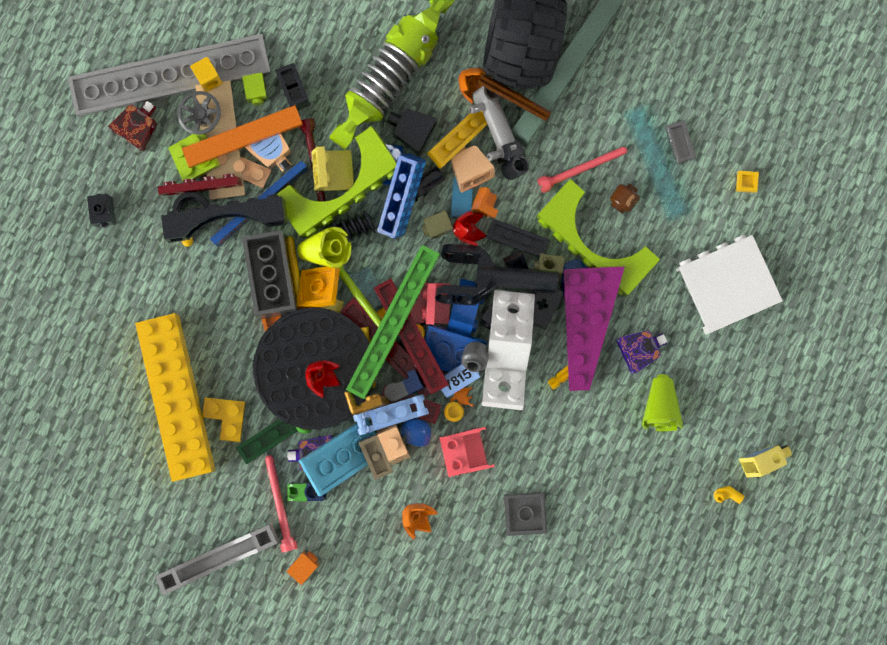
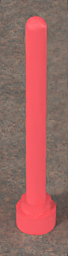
[537,147,627,193]
[265,455,298,552]

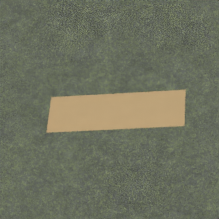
[195,81,245,200]

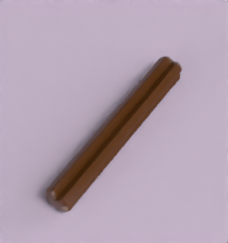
[478,74,551,121]

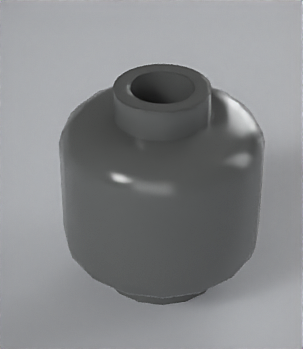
[461,342,489,372]

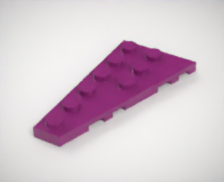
[564,266,625,391]

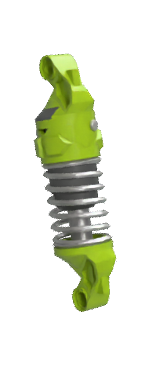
[329,0,455,150]

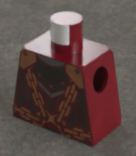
[108,101,157,152]

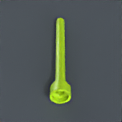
[339,265,382,327]

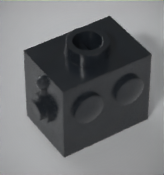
[87,194,116,228]

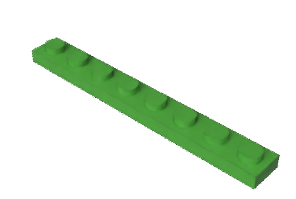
[346,245,440,400]

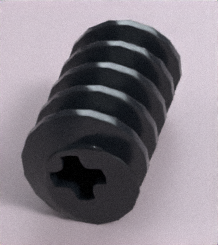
[332,210,376,241]

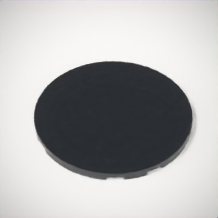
[253,307,373,430]

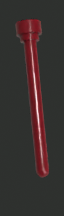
[300,118,326,202]

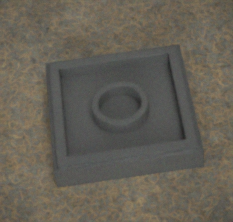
[504,492,547,536]

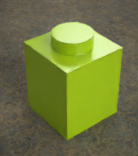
[242,72,268,106]

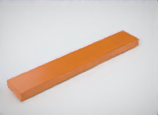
[181,105,303,168]

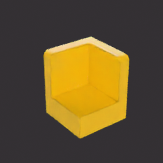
[190,57,223,92]

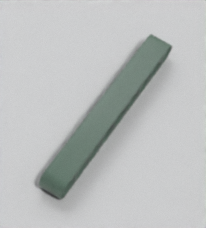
[512,0,624,145]

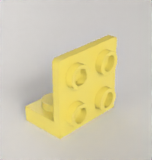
[312,146,354,191]

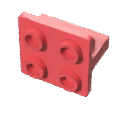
[410,283,450,325]

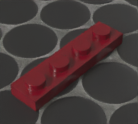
[157,174,242,196]

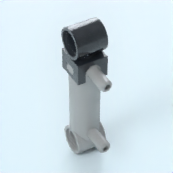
[468,86,529,180]

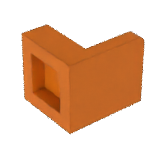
[471,187,498,218]

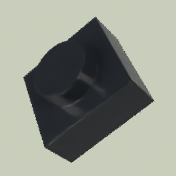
[503,250,529,269]

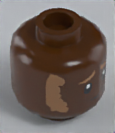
[610,183,640,214]

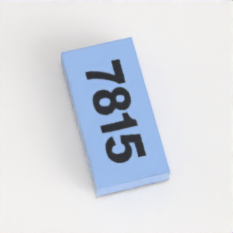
[442,364,481,397]

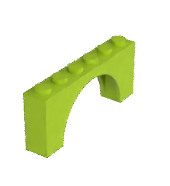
[277,126,397,238]
[537,179,660,297]

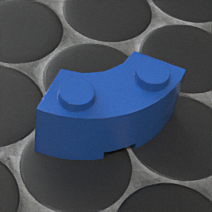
[447,278,484,336]

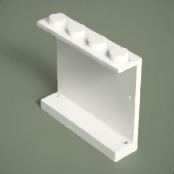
[676,234,783,335]

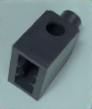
[387,109,437,155]

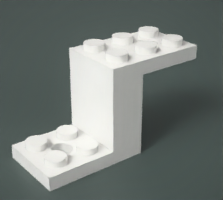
[482,290,535,410]

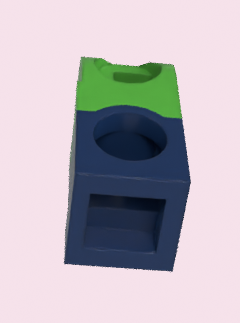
[287,483,327,502]

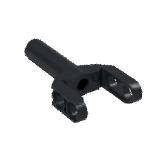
[435,244,559,306]

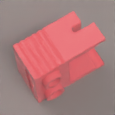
[439,427,495,477]

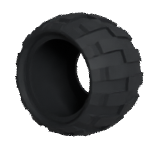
[483,0,567,89]

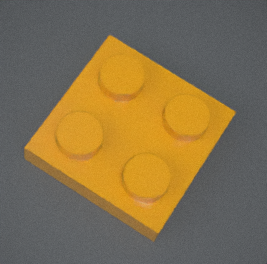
[296,266,340,309]

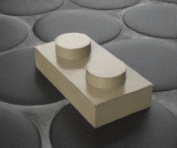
[359,434,393,480]

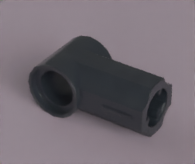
[414,166,445,202]

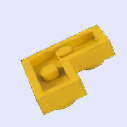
[202,397,246,442]

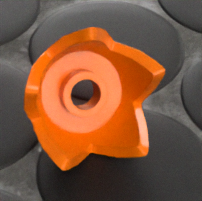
[458,68,491,104]
[402,503,438,540]

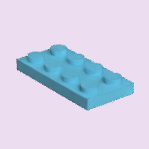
[298,418,376,496]

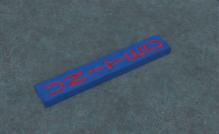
[210,161,308,247]

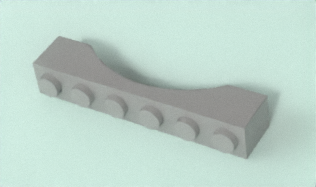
[155,523,280,595]

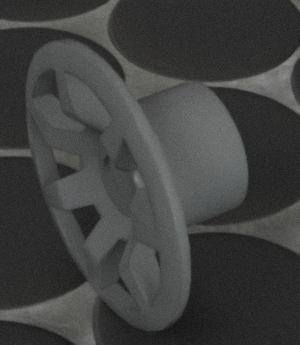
[178,91,221,135]

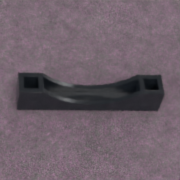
[161,194,288,243]

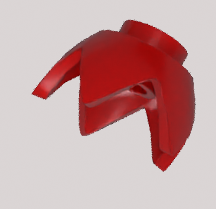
[453,210,487,246]
[305,360,340,398]

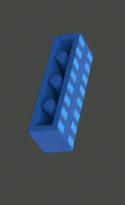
[377,153,426,239]

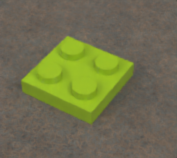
[168,134,220,181]

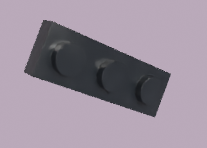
[486,219,549,257]

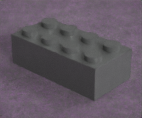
[242,230,298,320]

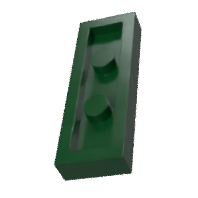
[235,419,298,464]

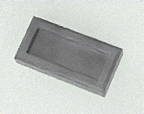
[665,120,696,164]

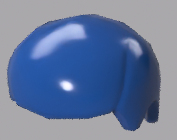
[401,418,431,446]

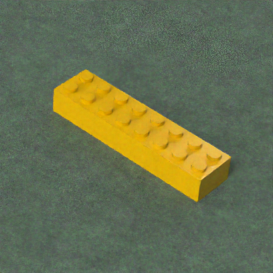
[135,313,216,482]

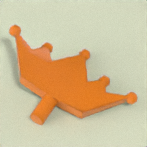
[450,386,474,407]

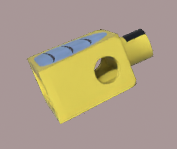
[739,445,792,477]

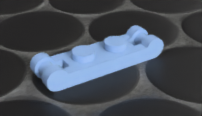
[353,394,429,435]

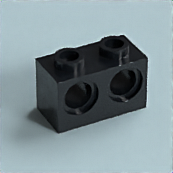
[275,63,310,111]

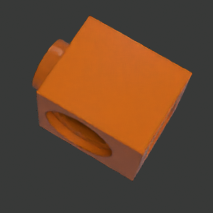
[286,551,319,585]

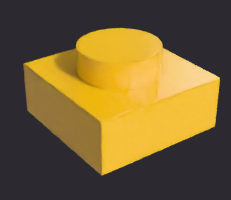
[736,170,759,193]

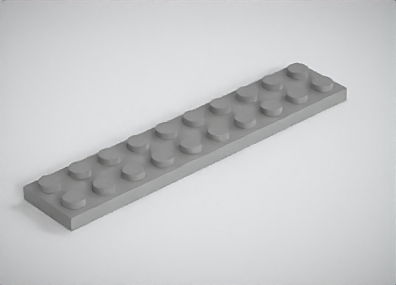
[68,34,271,117]

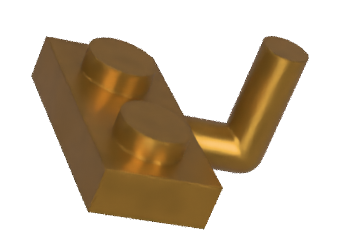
[344,391,390,415]

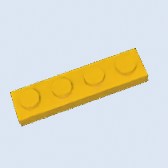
[427,111,488,169]

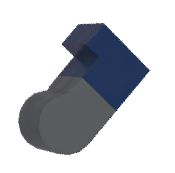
[385,369,425,401]

